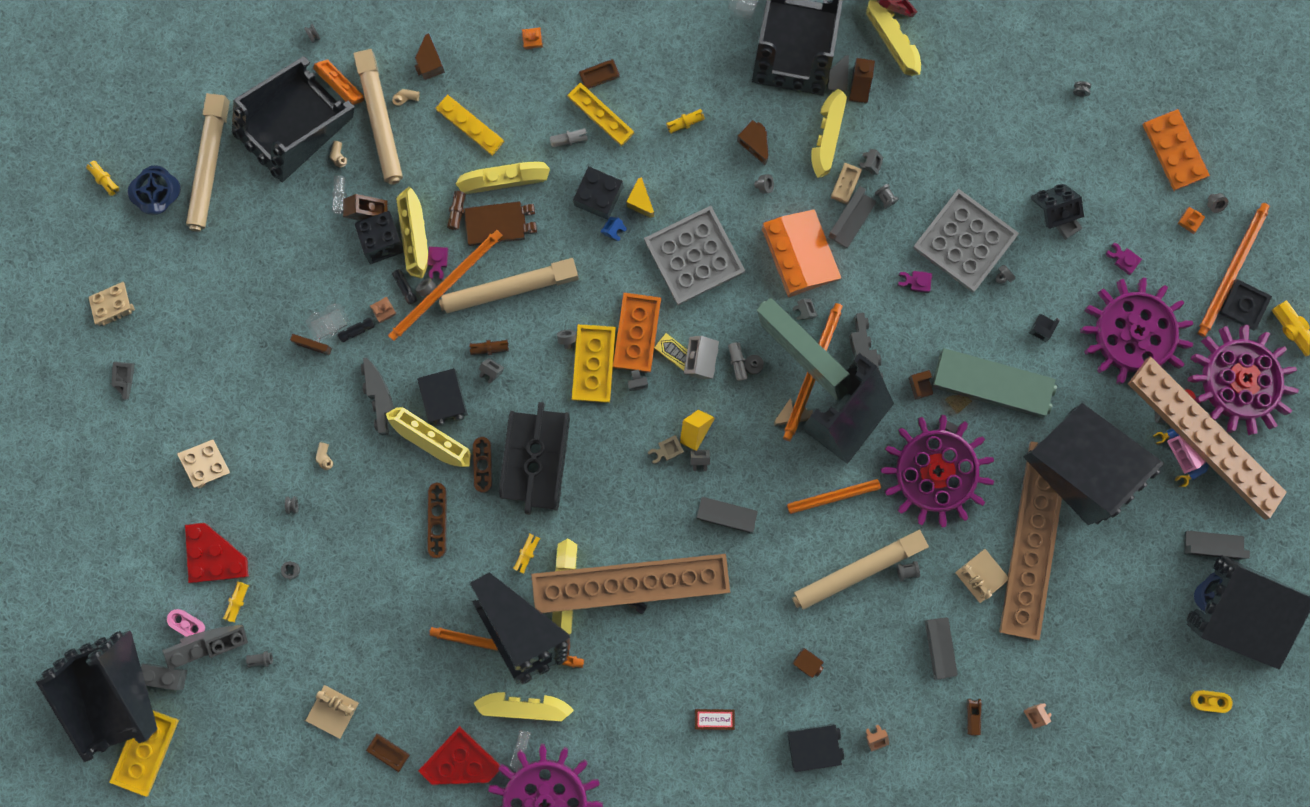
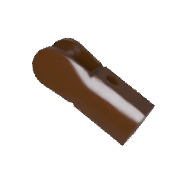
[967,698,982,735]

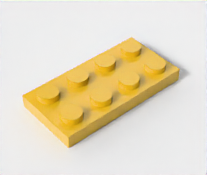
[572,324,616,403]
[109,710,179,797]

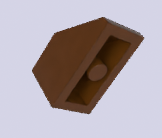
[414,33,445,80]
[849,58,875,103]
[737,120,768,165]
[343,194,388,220]

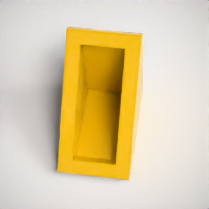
[626,177,654,218]
[680,410,715,451]

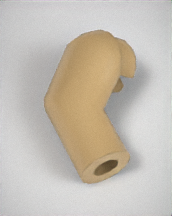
[392,89,420,106]
[330,141,347,167]
[316,442,333,470]

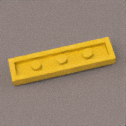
[567,82,634,147]
[436,94,504,156]

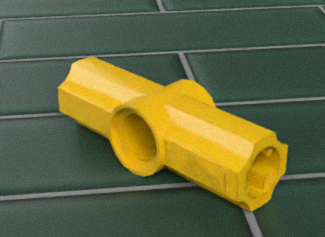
[1271,300,1310,357]

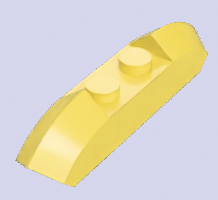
[866,0,921,76]
[811,89,847,178]
[456,162,550,194]
[396,187,428,279]
[386,407,471,467]
[552,538,577,635]
[474,692,574,721]

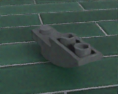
[849,313,884,380]
[361,358,394,435]
[162,625,248,670]

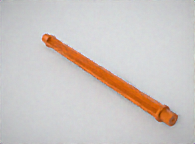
[1197,203,1270,337]
[388,230,503,341]
[783,303,843,441]
[429,627,584,668]

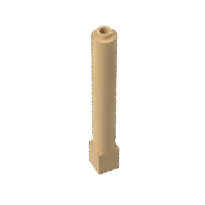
[353,49,403,185]
[186,93,230,232]
[439,258,579,313]
[792,530,929,610]

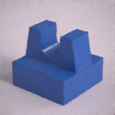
[600,217,627,241]

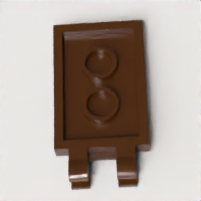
[464,201,537,246]

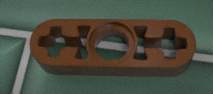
[473,437,492,493]

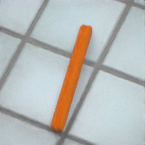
[787,479,881,514]

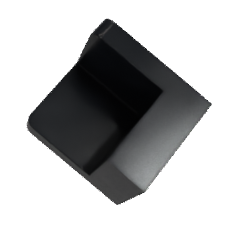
[1029,314,1060,342]

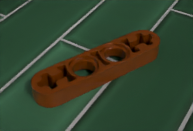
[428,483,447,559]

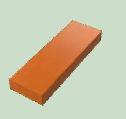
[313,60,365,105]

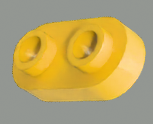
[1190,690,1233,713]

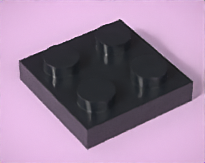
[1219,279,1272,331]

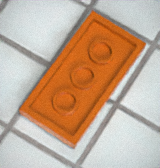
[1142,109,1210,191]
[613,293,661,373]

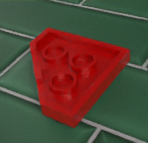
[185,523,249,583]
[418,726,500,785]

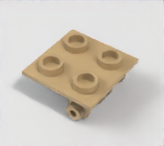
[89,282,135,326]
[177,440,230,488]
[955,549,1008,603]
[306,685,359,739]

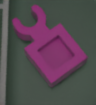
[1105,243,1142,275]
[427,246,449,280]
[898,271,932,293]

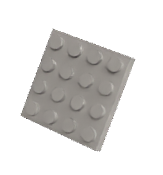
[913,189,1019,293]
[644,206,745,305]

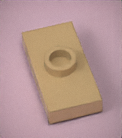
[830,163,862,205]

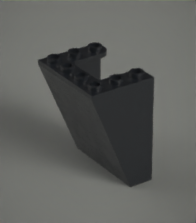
[751,0,843,96]
[232,56,355,182]
[802,353,894,464]
[1023,403,1164,525]
[1186,555,1310,670]
[470,572,571,685]
[36,630,157,762]

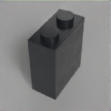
[417,368,468,426]
[787,724,844,772]

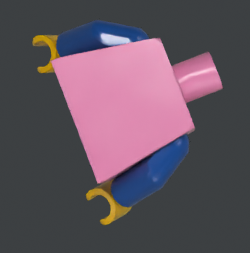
[1153,429,1210,487]

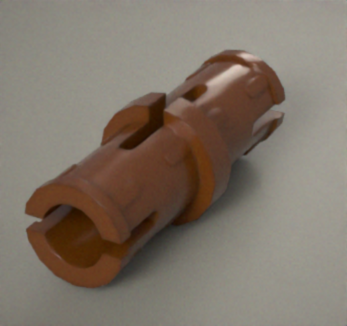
[447,191,466,230]
[469,339,509,356]

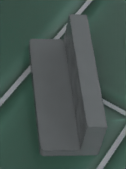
[828,186,876,248]
[696,497,758,533]
[1184,531,1250,560]
[925,617,958,680]

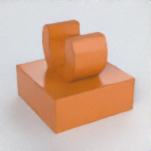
[522,27,543,49]
[1177,207,1205,234]

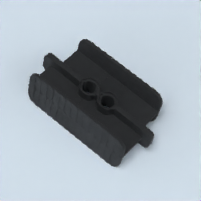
[499,402,570,515]

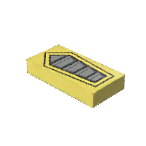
[654,333,688,371]

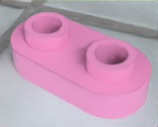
[167,609,205,637]

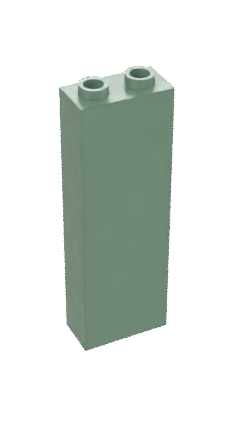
[757,298,852,401]
[931,348,1057,418]

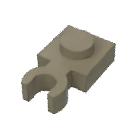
[648,435,684,464]

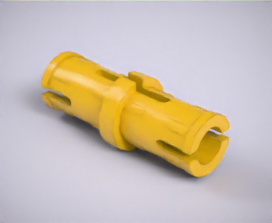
[666,109,705,134]
[86,161,120,196]
[513,533,541,574]
[223,581,250,622]

